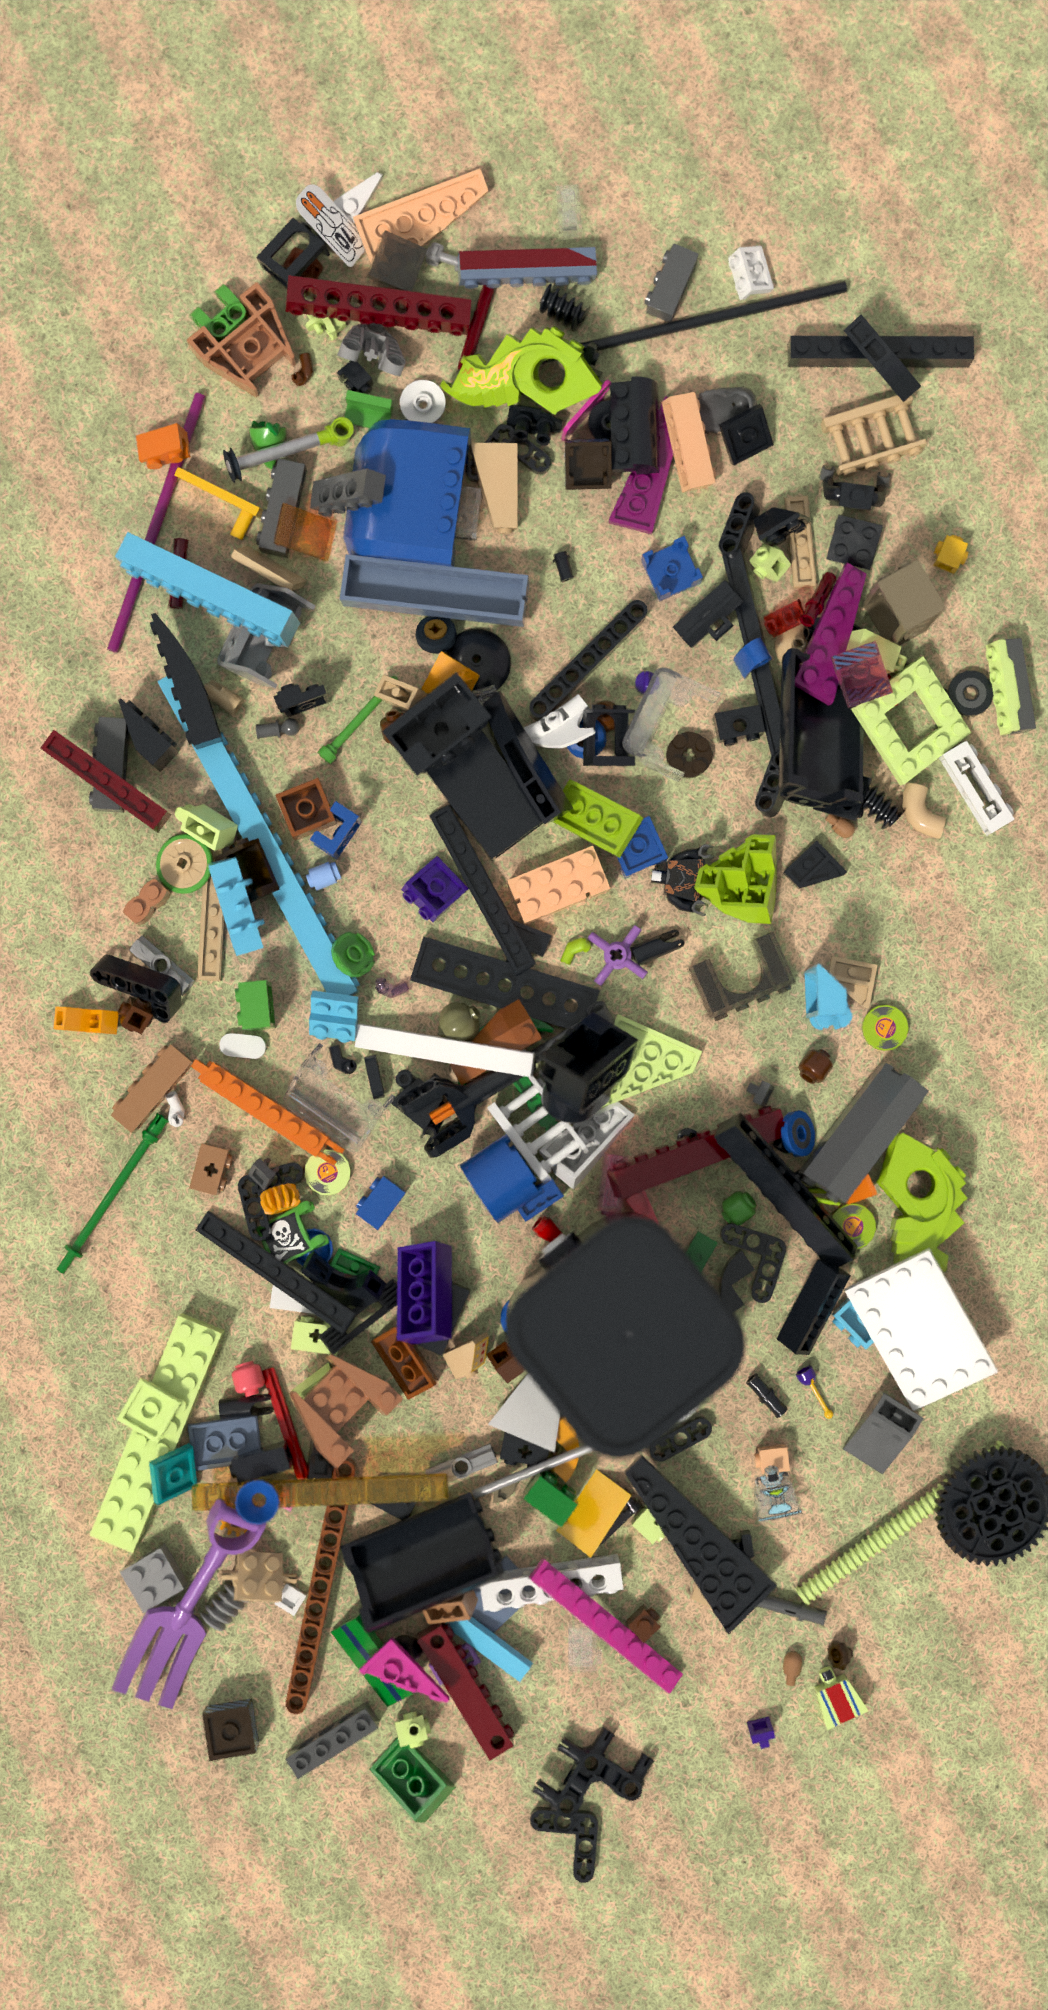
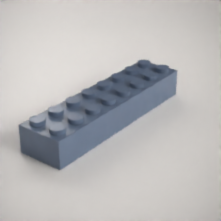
[340,554,530,627]

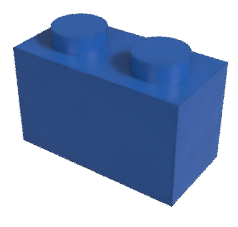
[355,1176,406,1230]

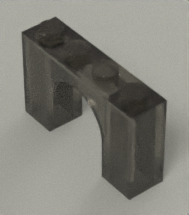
[687,931,795,1021]

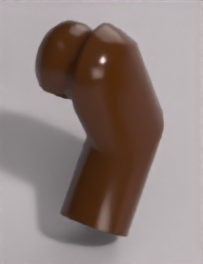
[291,353,314,386]

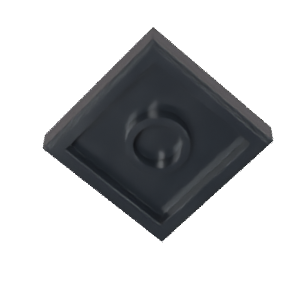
[719,404,774,466]

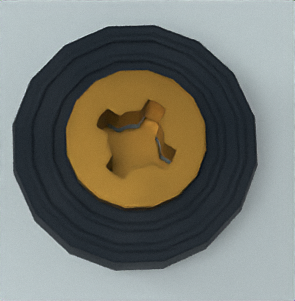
[415,616,457,654]

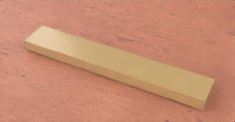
[197,848,228,982]

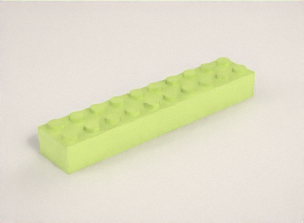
[89,1313,225,1553]

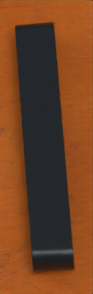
[529,600,648,721]

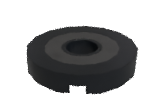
[947,671,994,717]

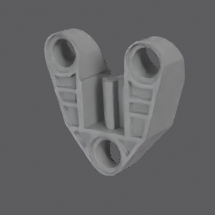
[337,323,406,377]

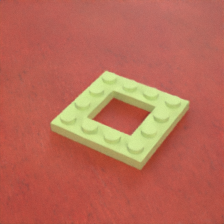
[851,656,971,785]

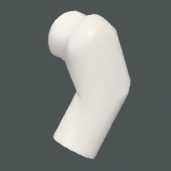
[165,1091,185,1127]

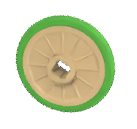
[156,834,213,894]

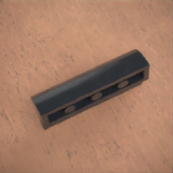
[610,376,660,475]

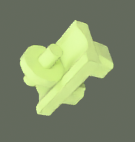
[305,297,346,341]

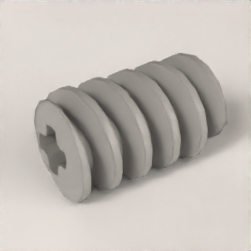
[200,1580,249,1631]

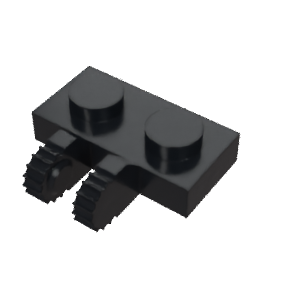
[506,920,552,962]

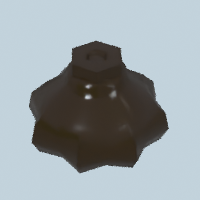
[827,1640,853,1671]

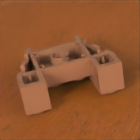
[186,282,296,397]
[289,1354,403,1468]

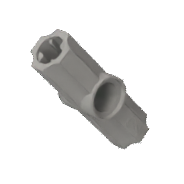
[129,935,195,996]
[425,1443,498,1489]

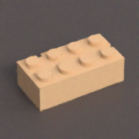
[507,846,610,925]

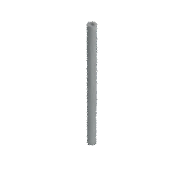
[472,1445,593,1499]

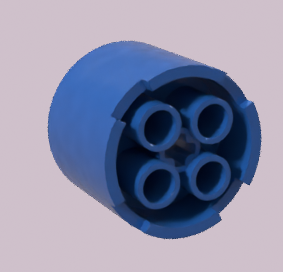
[459,1134,545,1223]

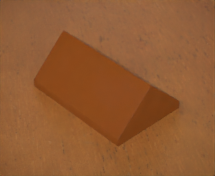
[371,1324,438,1400]

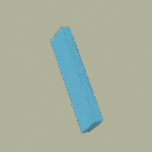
[445,1617,533,1682]

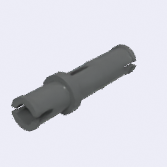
[757,1595,827,1626]

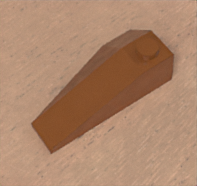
[450,999,542,1085]

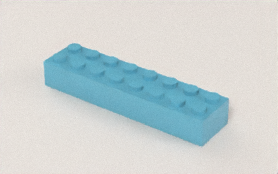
[115,532,300,647]

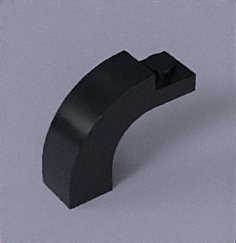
[300,1251,387,1307]

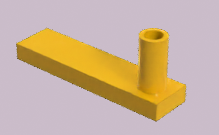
[174,467,263,540]

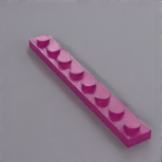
[528,1559,683,1694]

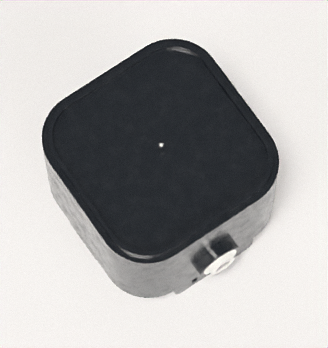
[506,1212,745,1458]

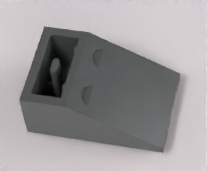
[843,1389,924,1474]

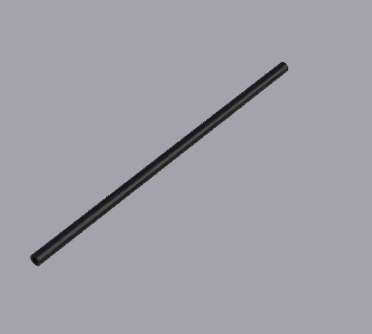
[542,281,847,364]

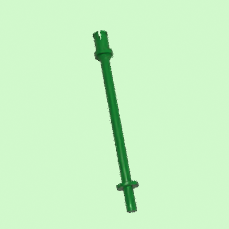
[56,1113,169,1274]

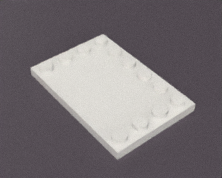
[845,1248,998,1411]

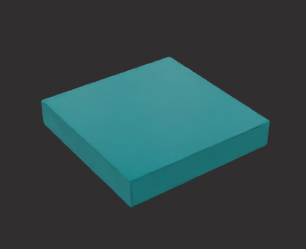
[149,1443,198,1505]

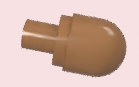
[825,814,855,838]
[783,1651,802,1686]

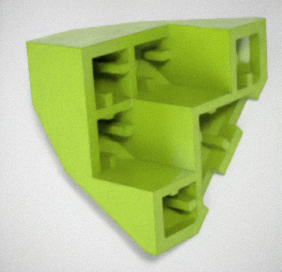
[695,834,777,924]

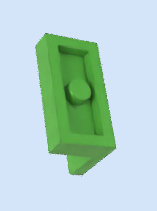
[344,390,393,428]

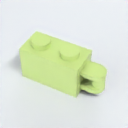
[844,629,907,676]
[175,804,238,851]

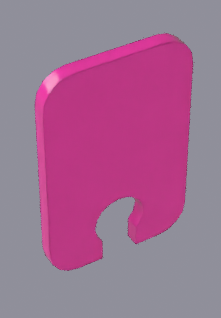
[561,379,612,441]

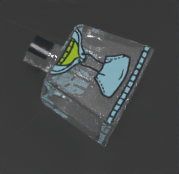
[754,1465,802,1523]

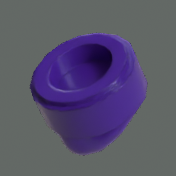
[635,671,658,695]

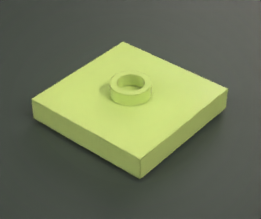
[117,1378,182,1443]

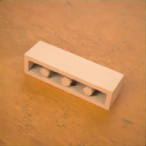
[661,392,716,493]

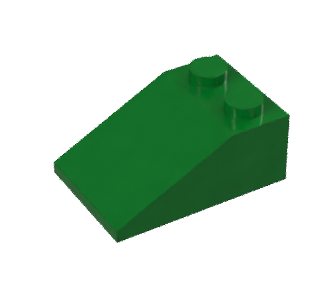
[369,1738,456,1823]

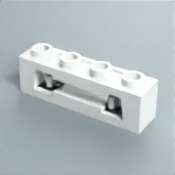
[939,741,1014,836]

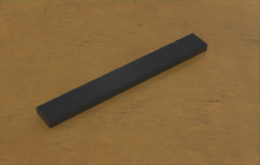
[429,805,537,975]
[195,1211,357,1334]

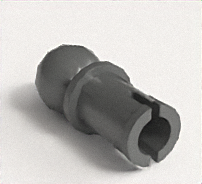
[256,718,300,739]

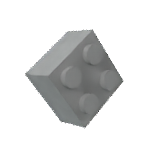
[120,1543,188,1613]

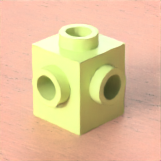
[749,543,791,582]
[394,1711,431,1749]

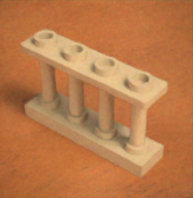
[821,395,927,477]

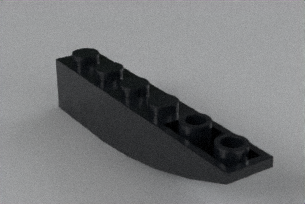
[150,613,223,750]
[482,691,573,824]

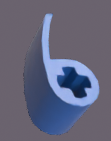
[733,638,772,679]

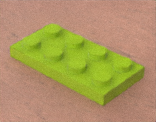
[552,779,644,858]

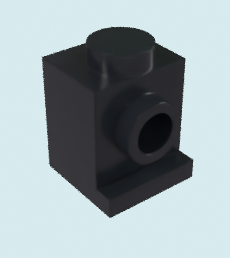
[337,360,373,394]

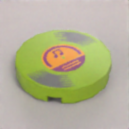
[861,1005,908,1051]
[832,1203,876,1249]

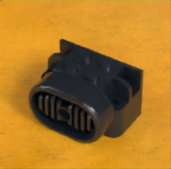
[382,672,492,776]
[539,1012,639,1123]

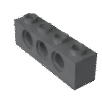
[310,468,386,517]
[285,1701,380,1779]

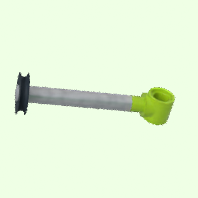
[223,417,354,483]

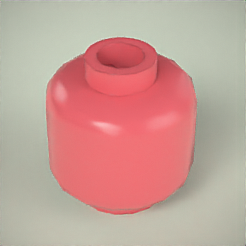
[231,1361,265,1397]

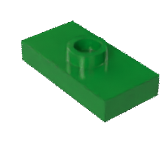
[685,1231,718,1272]

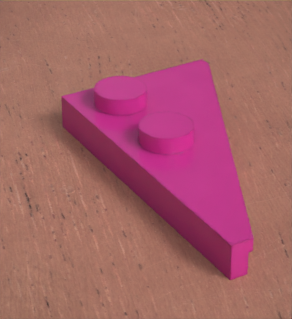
[359,1637,450,1703]

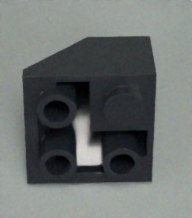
[753,507,811,546]

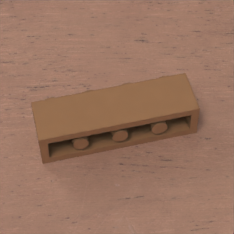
[111,1044,194,1133]

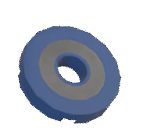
[781,1110,815,1157]

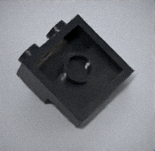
[273,683,331,718]

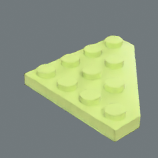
[602,1014,702,1108]

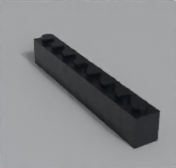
[787,336,974,368]
[714,1112,857,1267]

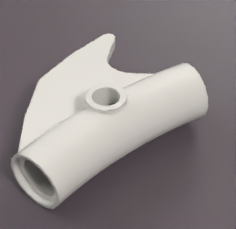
[523,694,595,748]

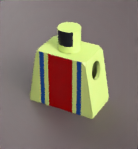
[815,1666,868,1730]

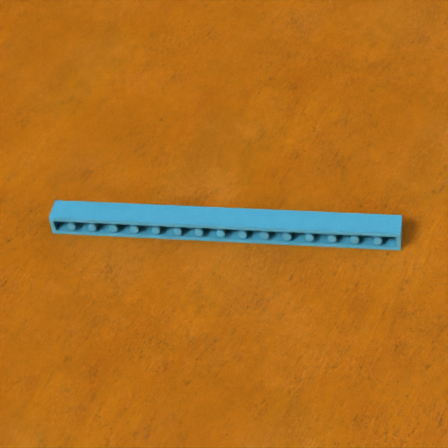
[157,676,360,996]

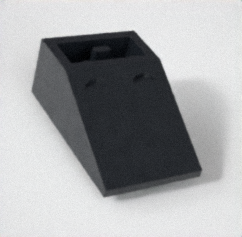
[118,698,179,772]

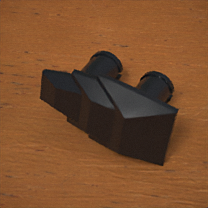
[507,405,563,446]

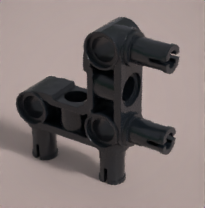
[532,1727,654,1818]

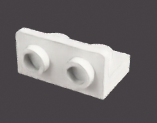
[728,246,774,300]

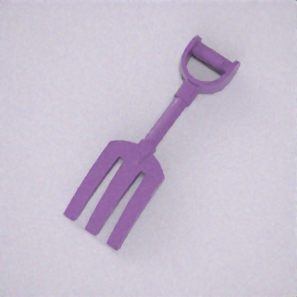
[111,1499,267,1709]

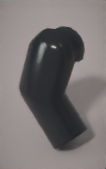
[329,1045,357,1074]

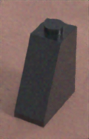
[229,1440,294,1483]

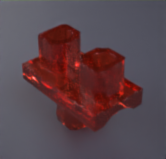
[764,599,804,637]

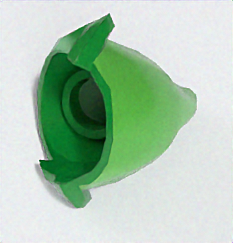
[249,421,287,469]

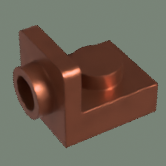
[282,246,324,279]

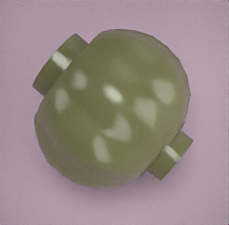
[438,1002,481,1042]

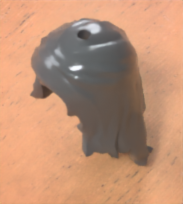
[697,386,757,434]

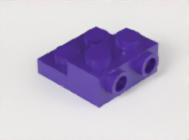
[401,856,469,922]

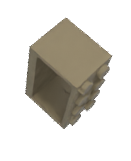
[863,559,947,646]

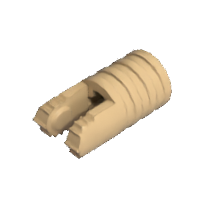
[204,680,244,716]

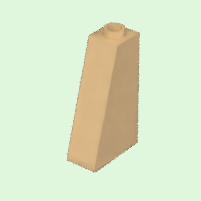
[470,443,518,534]

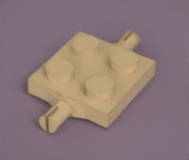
[219,1551,297,1603]

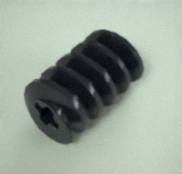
[539,284,590,331]
[861,780,905,830]

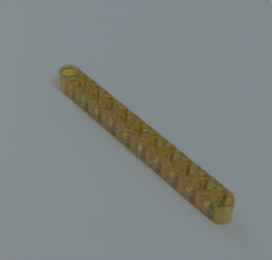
[191,1473,449,1511]

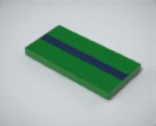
[331,1614,416,1707]

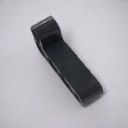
[90,954,182,1023]

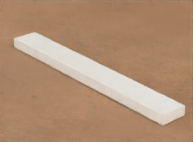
[355,1024,535,1077]

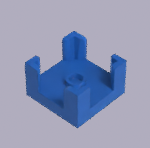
[641,536,703,602]
[310,801,362,860]
[617,816,668,879]

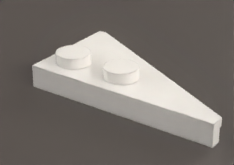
[305,172,383,228]

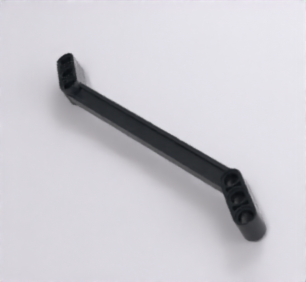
[718,492,784,818]

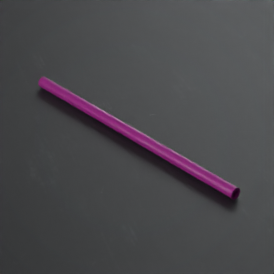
[107,392,206,653]

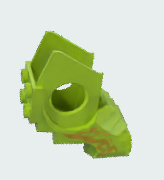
[439,326,602,415]

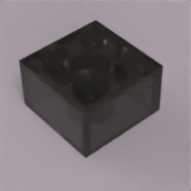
[366,230,427,291]

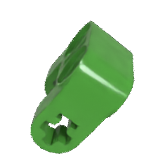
[189,284,248,343]

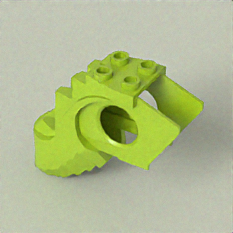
[876,1132,967,1273]

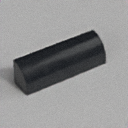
[777,1259,851,1355]

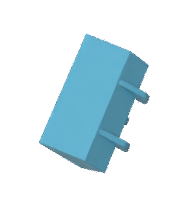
[208,857,265,956]
[804,963,852,1030]

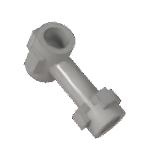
[425,243,458,272]

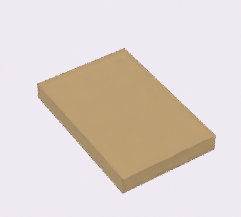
[231,546,307,591]

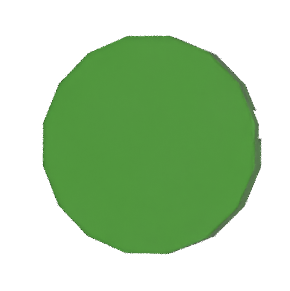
[331,932,375,977]

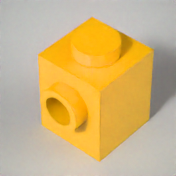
[933,535,969,574]

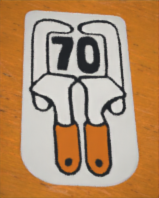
[296,184,365,267]

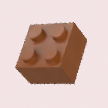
[275,778,338,841]

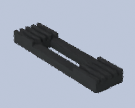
[318,1279,397,1355]

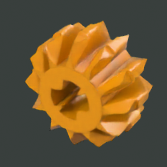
[260,1183,300,1215]

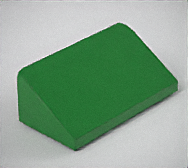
[330,1248,380,1275]

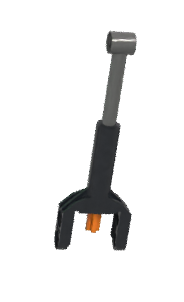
[397,1001,615,1158]

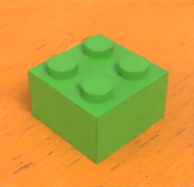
[235,980,276,1031]

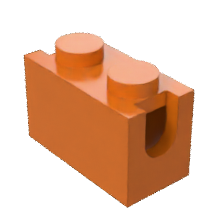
[136,423,191,469]

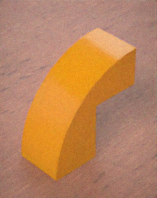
[53,1006,119,1035]
[552,1417,579,1482]

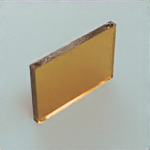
[273,503,337,561]

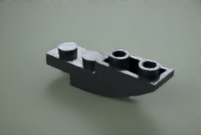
[843,314,922,402]

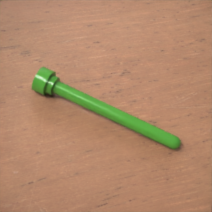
[317,676,398,765]

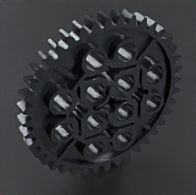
[934,1446,1048,1566]

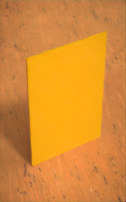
[556,1469,632,1558]

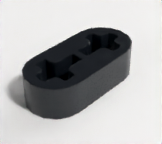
[364,1054,385,1100]

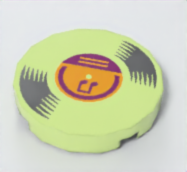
[304,1149,351,1195]

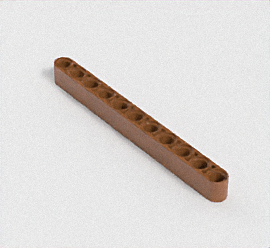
[285,1457,356,1715]

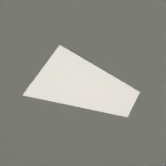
[488,1374,560,1452]

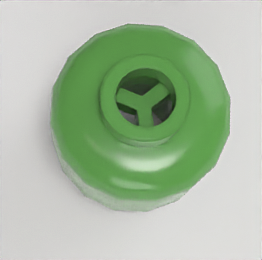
[721,1191,757,1225]

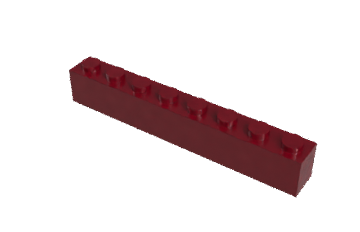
[606,1105,785,1199]

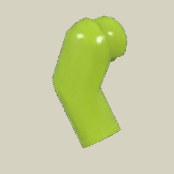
[560,937,591,965]

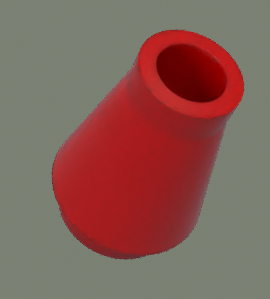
[532,1215,565,1243]

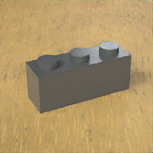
[644,243,699,322]

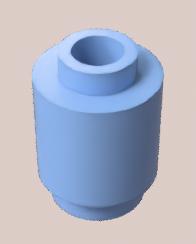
[306,862,342,891]

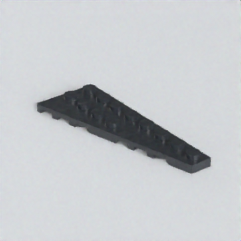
[625,1454,777,1634]

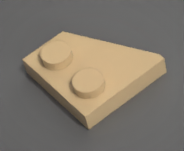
[828,956,878,1009]

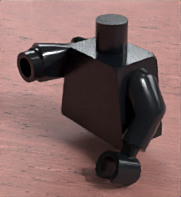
[390,1070,445,1144]

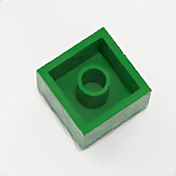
[523,1470,578,1528]

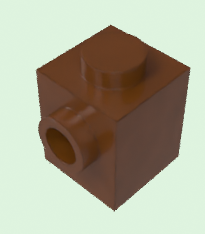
[486,1341,525,1384]
[627,1604,661,1643]

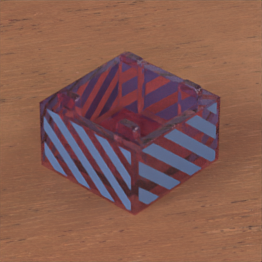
[831,641,893,708]

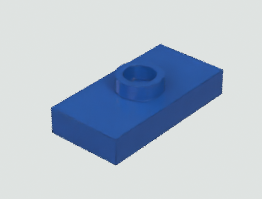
[518,1177,564,1222]

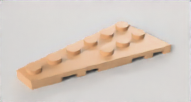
[353,169,488,284]

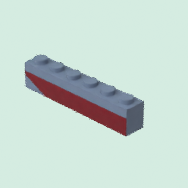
[457,247,597,289]

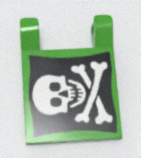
[257,1201,329,1264]

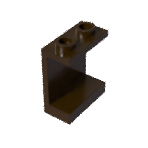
[214,837,280,903]

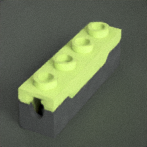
[986,638,1036,735]

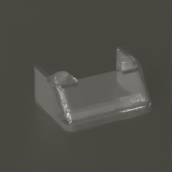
[622,667,721,782]
[283,1043,395,1153]

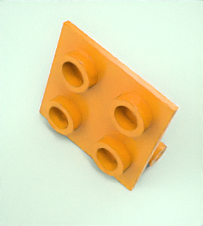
[421,651,480,694]

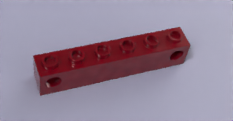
[40,730,172,833]
[417,1623,515,1761]

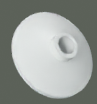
[400,380,446,423]

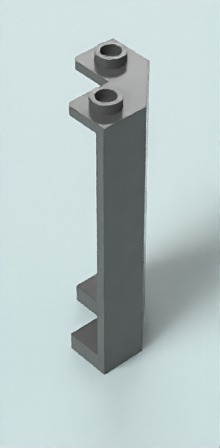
[798,1063,929,1203]

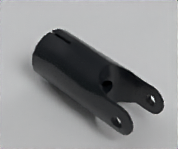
[630,929,685,966]
[219,1394,274,1420]

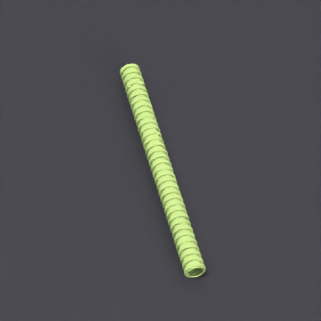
[796,1440,1008,1605]

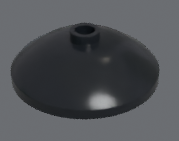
[444,629,511,697]

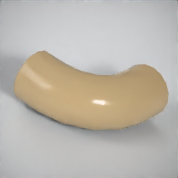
[902,783,946,839]

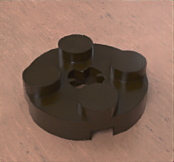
[666,732,712,779]

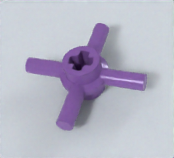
[588,925,648,986]

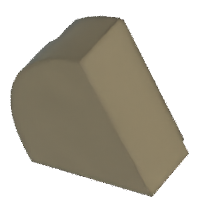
[493,1478,518,1503]

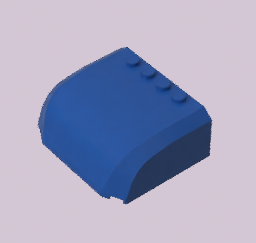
[343,419,471,567]

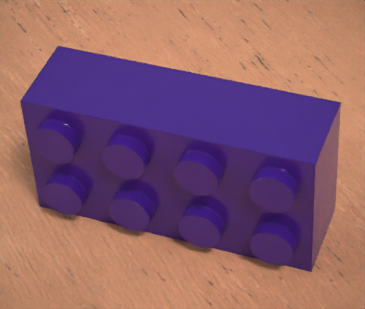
[397,1241,452,1344]

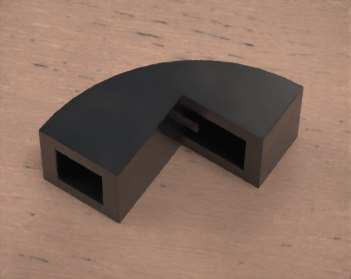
[719,1249,755,1312]

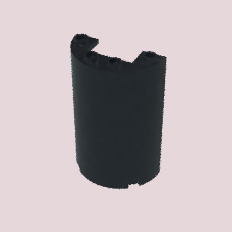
[779,648,865,808]
[340,1492,505,1634]

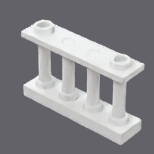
[487,1076,589,1185]

